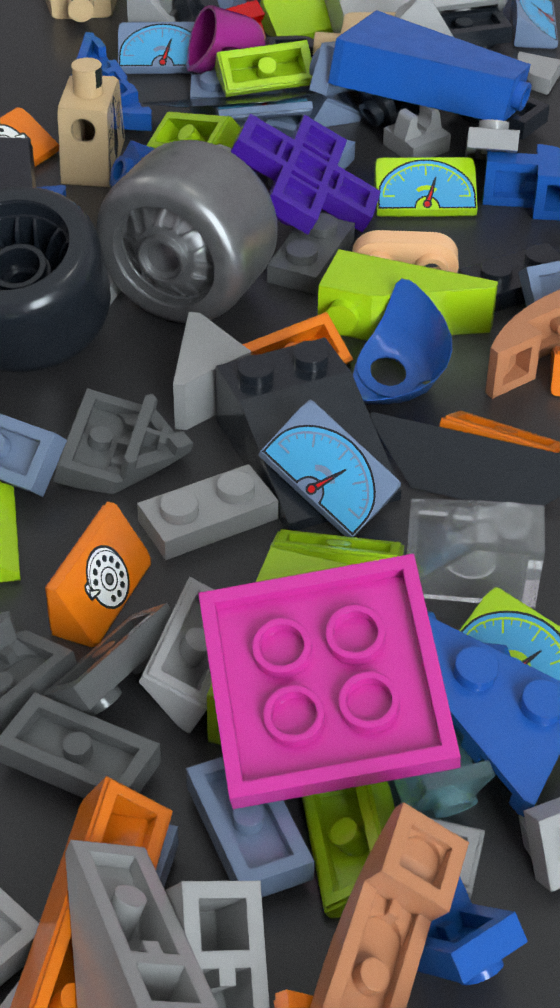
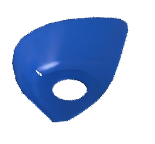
[353,278,452,405]

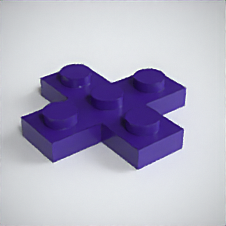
[230,113,381,235]

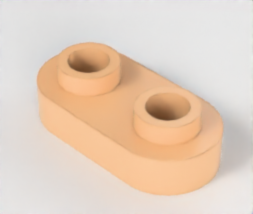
[352,230,459,273]

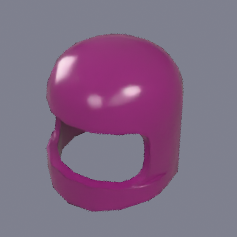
[186,5,266,74]

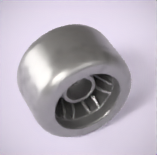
[96,140,278,323]

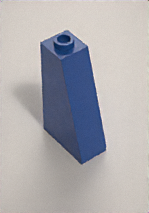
[328,10,532,121]

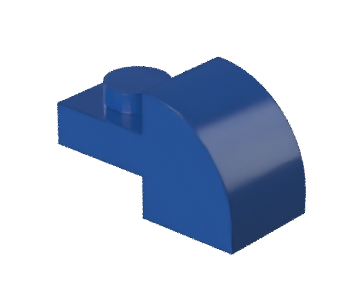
[482,144,560,221]

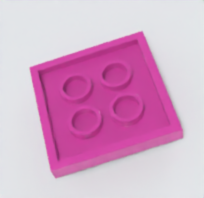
[198,554,461,809]

